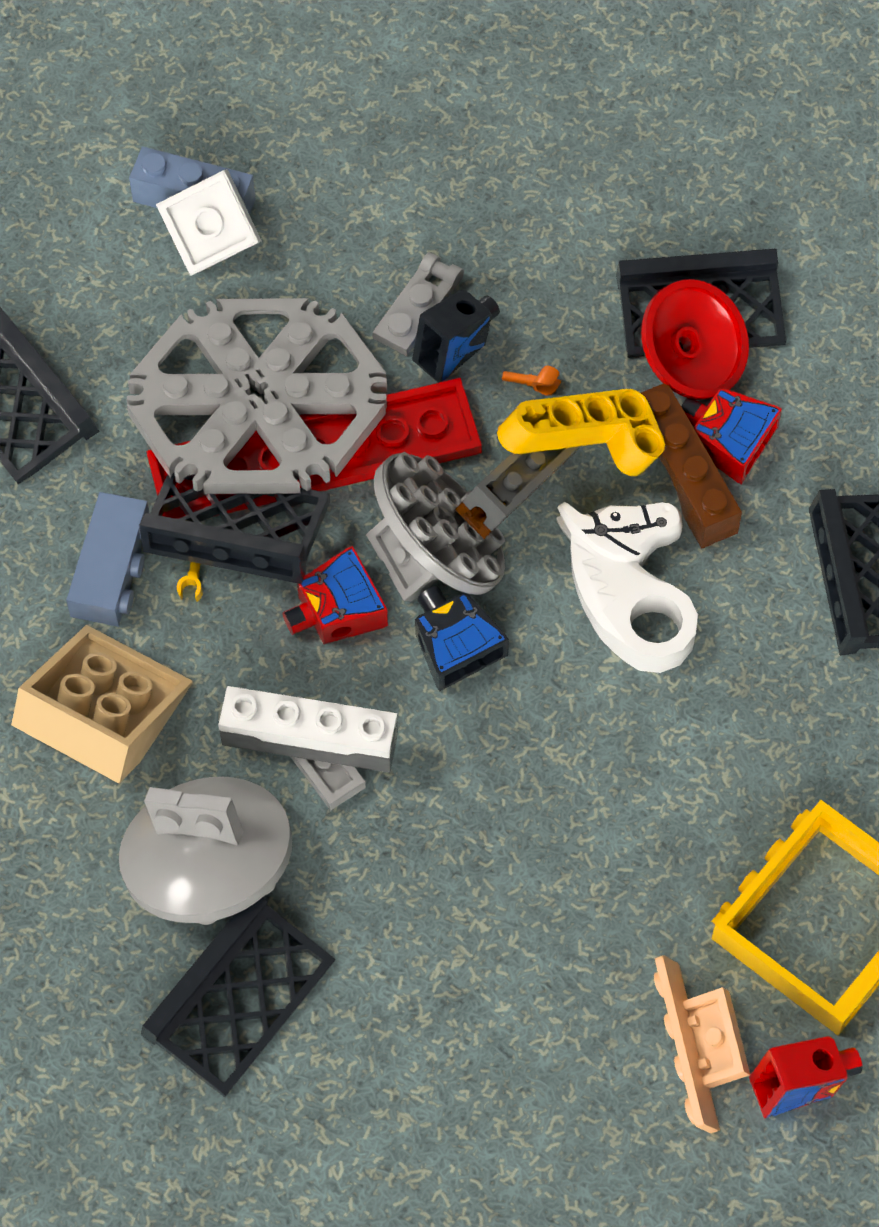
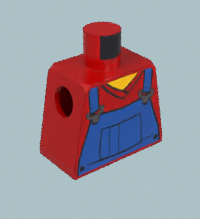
[681,388,782,485]
[282,546,388,644]
[749,1036,862,1119]

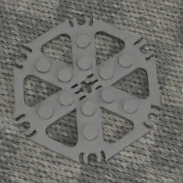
[127,298,387,494]

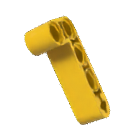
[497,389,665,476]

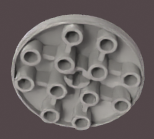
[366,452,505,602]
[119,777,292,925]

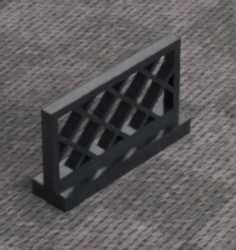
[616,248,786,358]
[0,307,100,484]
[139,472,330,584]
[808,489,879,656]
[141,898,336,1097]

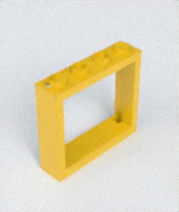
[711,800,879,1036]

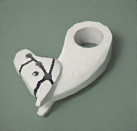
[556,502,698,673]

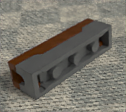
[455,446,581,539]

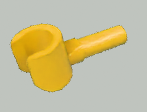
[177,562,203,602]

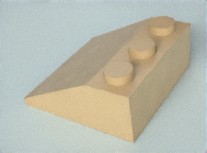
[11,625,193,784]

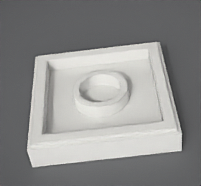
[156,169,262,276]

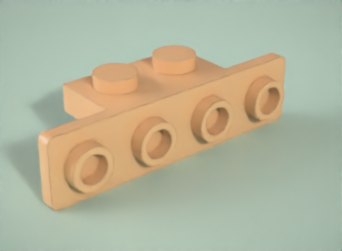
[654,955,750,1133]

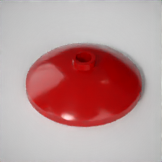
[641,279,749,400]

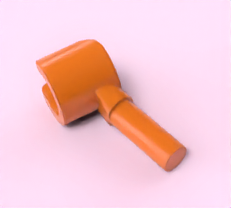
[502,366,561,396]

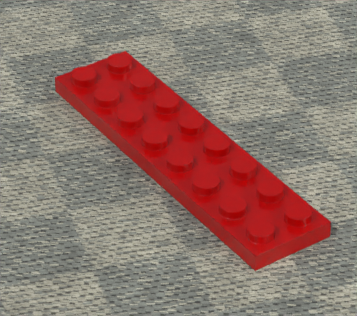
[146,378,482,519]

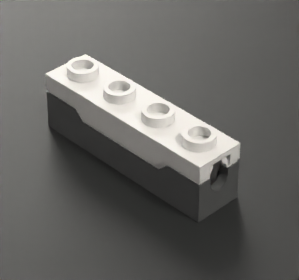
[218,686,398,773]

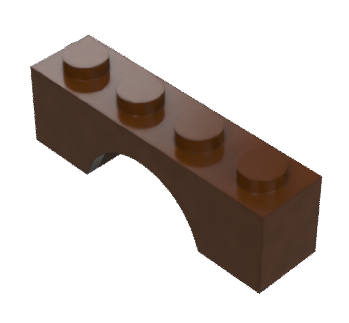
[641,383,742,549]

